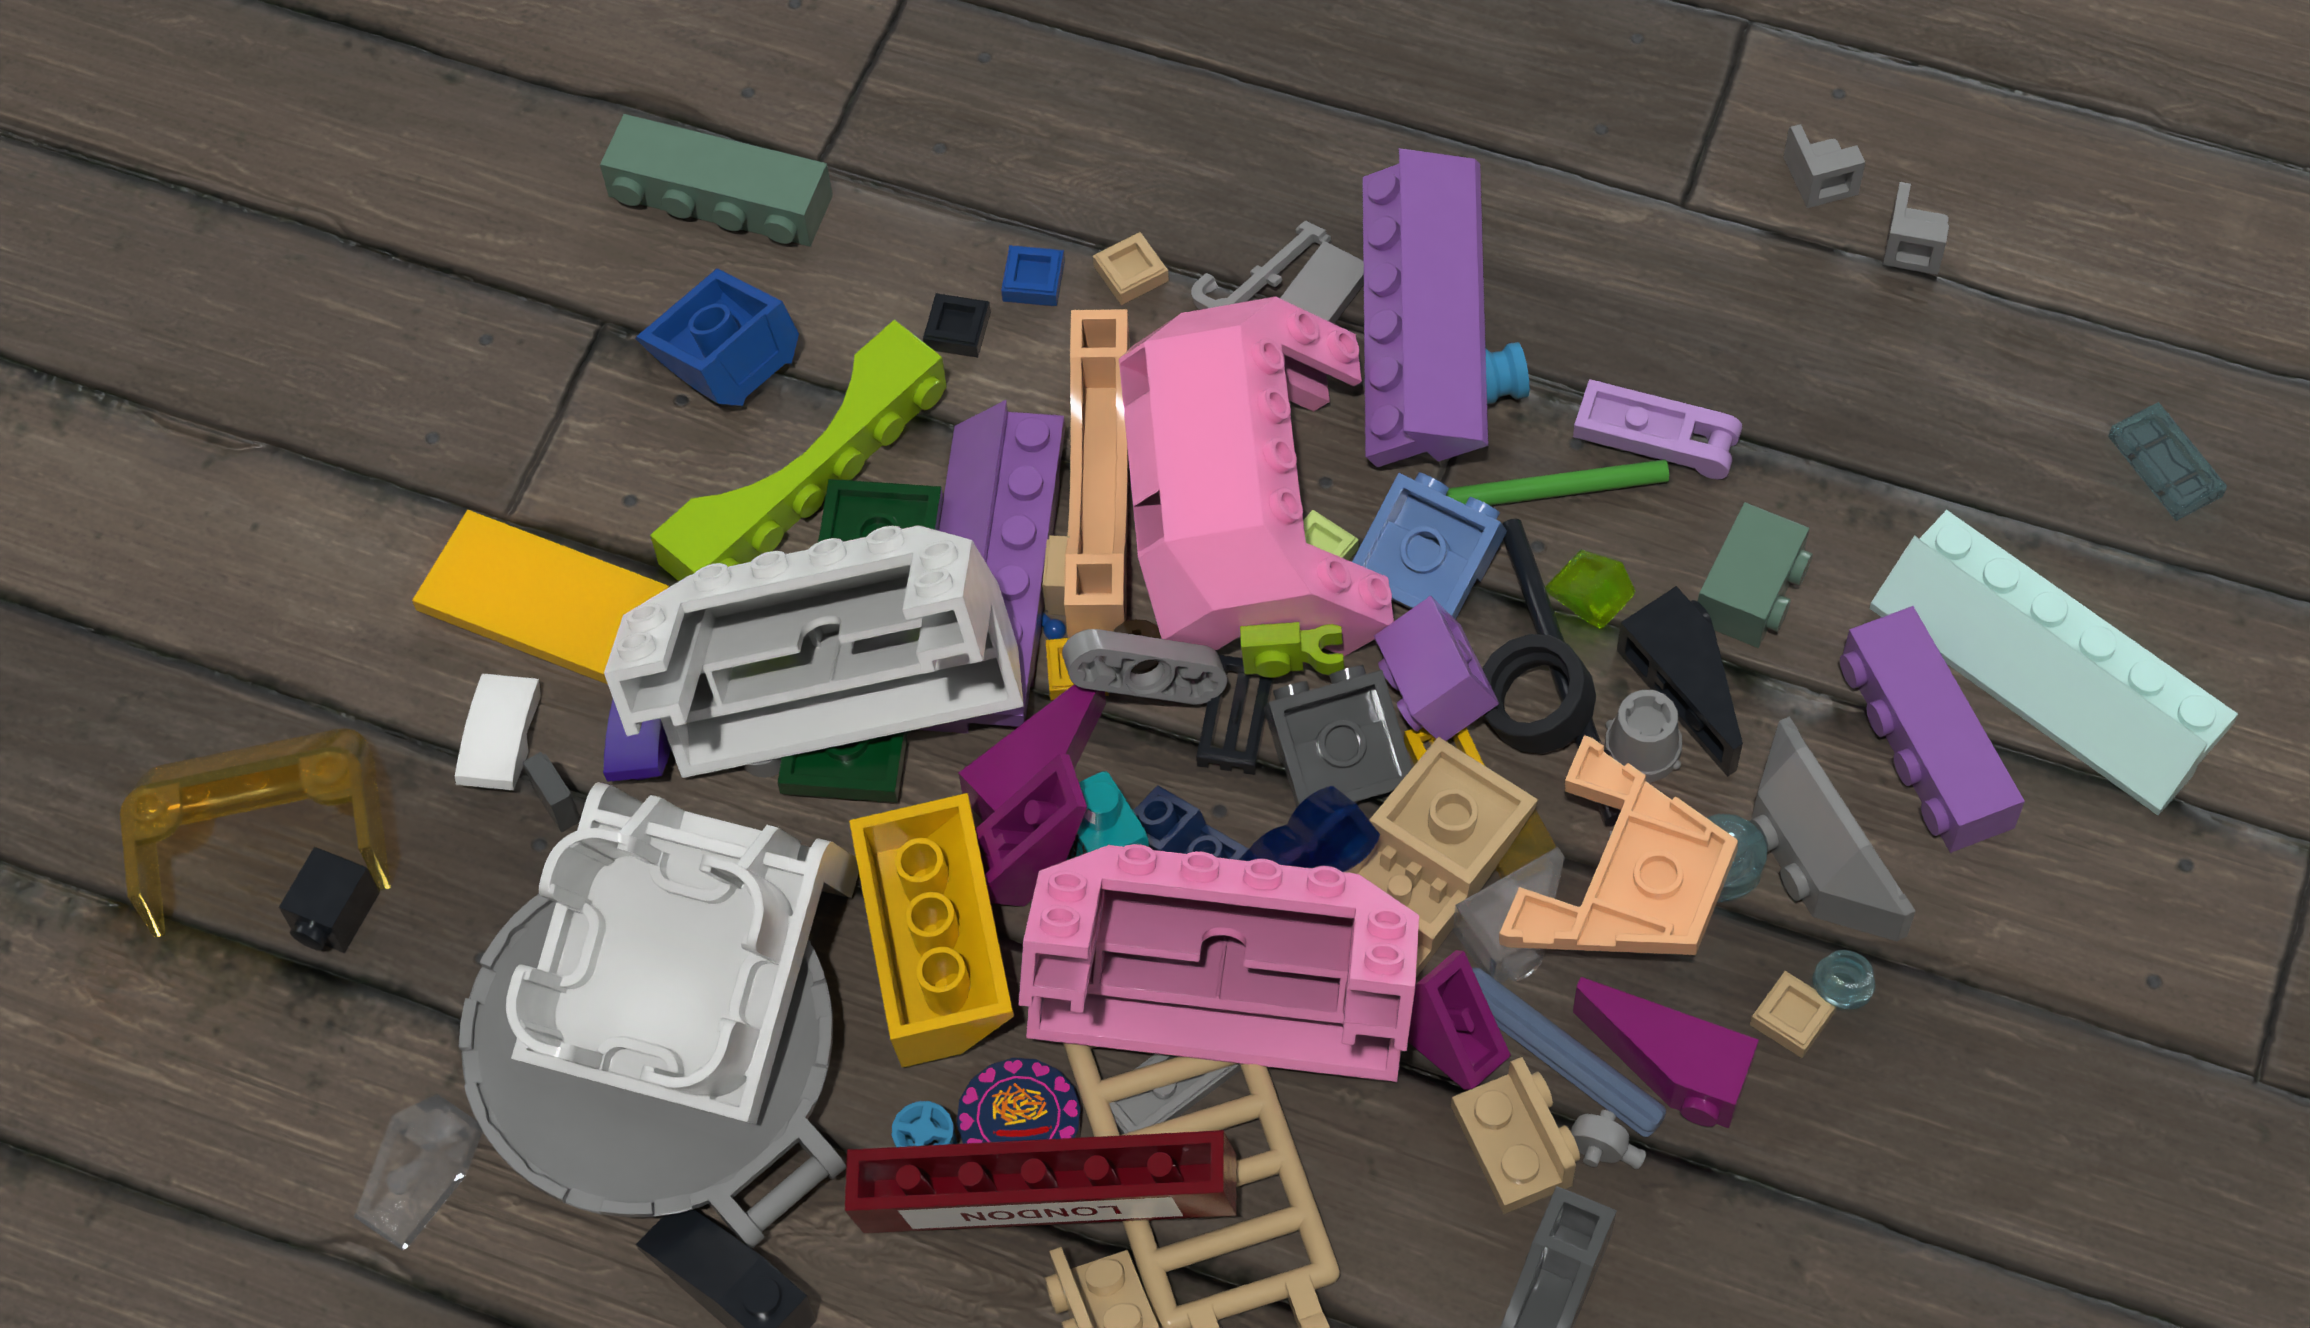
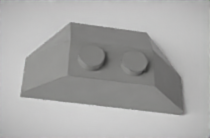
[1750,716,1916,942]

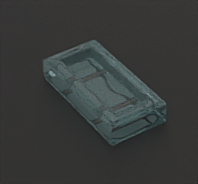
[2108,402,2227,521]

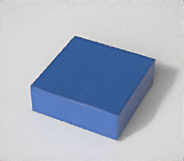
[1001,245,1065,306]

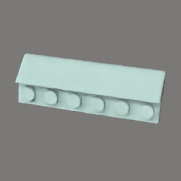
[1869,510,2238,816]

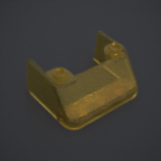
[120,728,391,937]

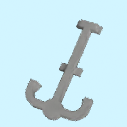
[1191,221,1331,310]

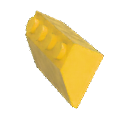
[849,793,1014,1068]

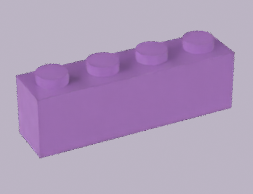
[1840,606,2025,853]

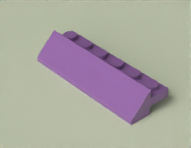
[1363,148,1488,467]
[916,400,1065,733]

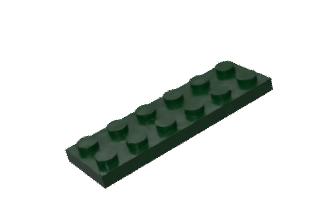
[777,479,943,803]

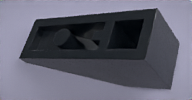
[1617,586,1743,777]
[636,1209,816,1328]

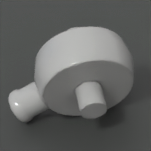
[1571,1110,1646,1169]

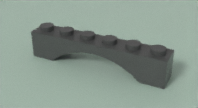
[1500,1186,1617,1328]

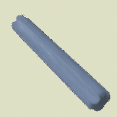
[1472,967,1666,1137]

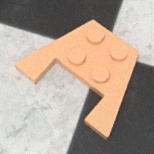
[1499,735,1738,955]

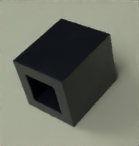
[279,846,380,953]

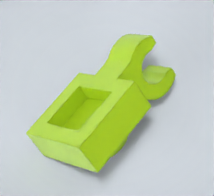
[1240,622,1344,678]

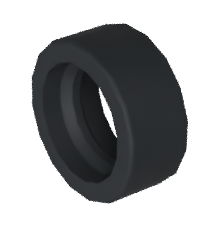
[1482,634,1597,754]

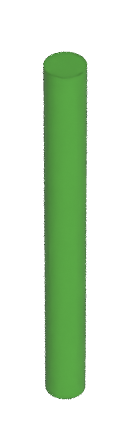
[1446,459,1669,506]

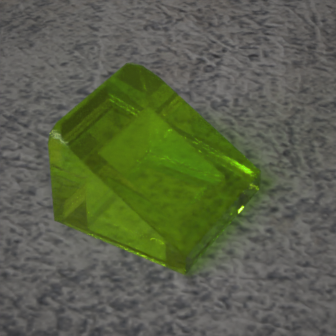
[1545,549,1635,629]

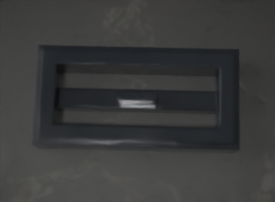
[1196,654,1274,775]

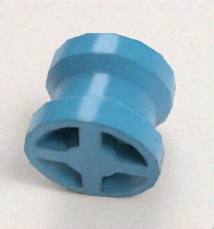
[1485,342,1530,405]
[892,1101,957,1147]

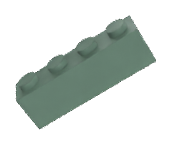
[600,114,833,247]

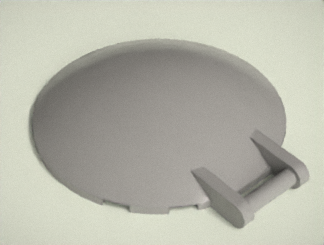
[459,894,847,1249]

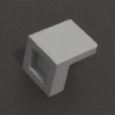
[1783,124,1865,208]
[1883,182,1949,275]

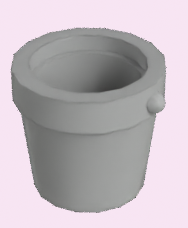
[1604,690,1682,783]

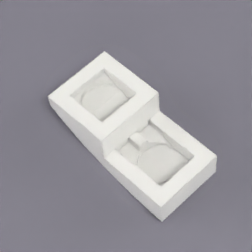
[455,674,541,790]

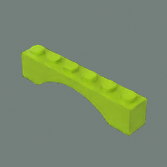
[650,319,947,581]

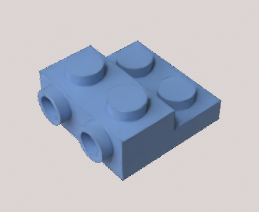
[1352,472,1507,620]

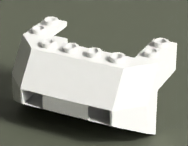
[604,525,1024,778]

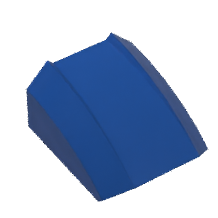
[635,268,799,406]

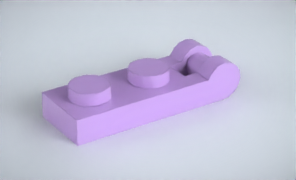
[1573,379,1742,479]

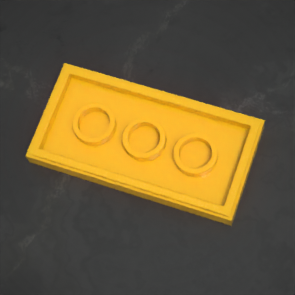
[412,509,669,684]

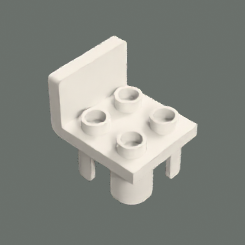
[506,782,859,1124]

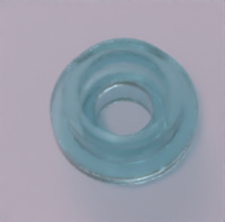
[1813,950,1875,1009]

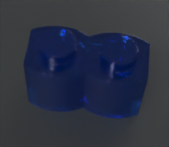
[1243,786,1380,872]

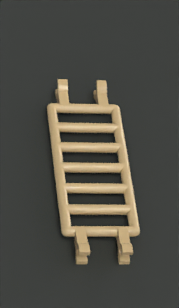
[1063,1043,1340,1328]

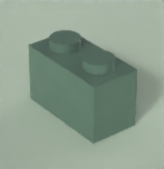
[1698,502,1813,648]

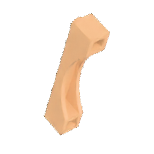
[1064,309,1130,638]

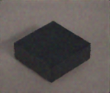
[923,293,991,358]

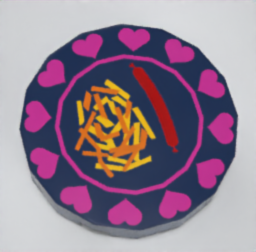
[957,1058,1082,1144]

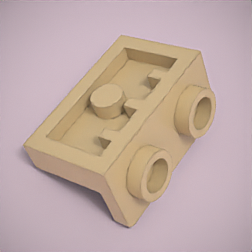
[1451,1057,1580,1214]
[1044,1247,1159,1328]

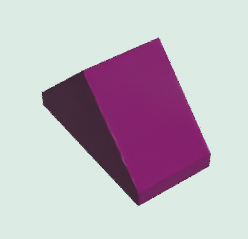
[1408,950,1511,1090]

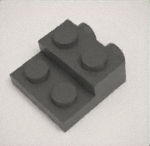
[1263,665,1412,819]

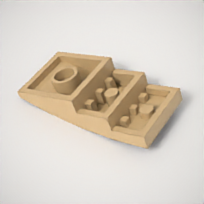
[1337,737,1538,977]

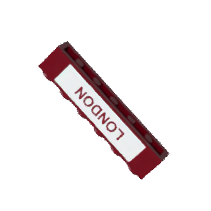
[845,1130,1236,1233]

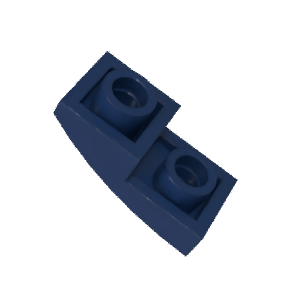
[1133,785,1253,861]

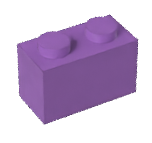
[1374,596,1499,741]

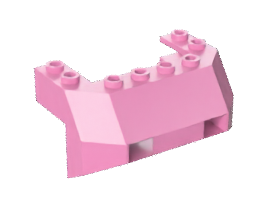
[1119,297,1394,656]
[1019,844,1419,1082]

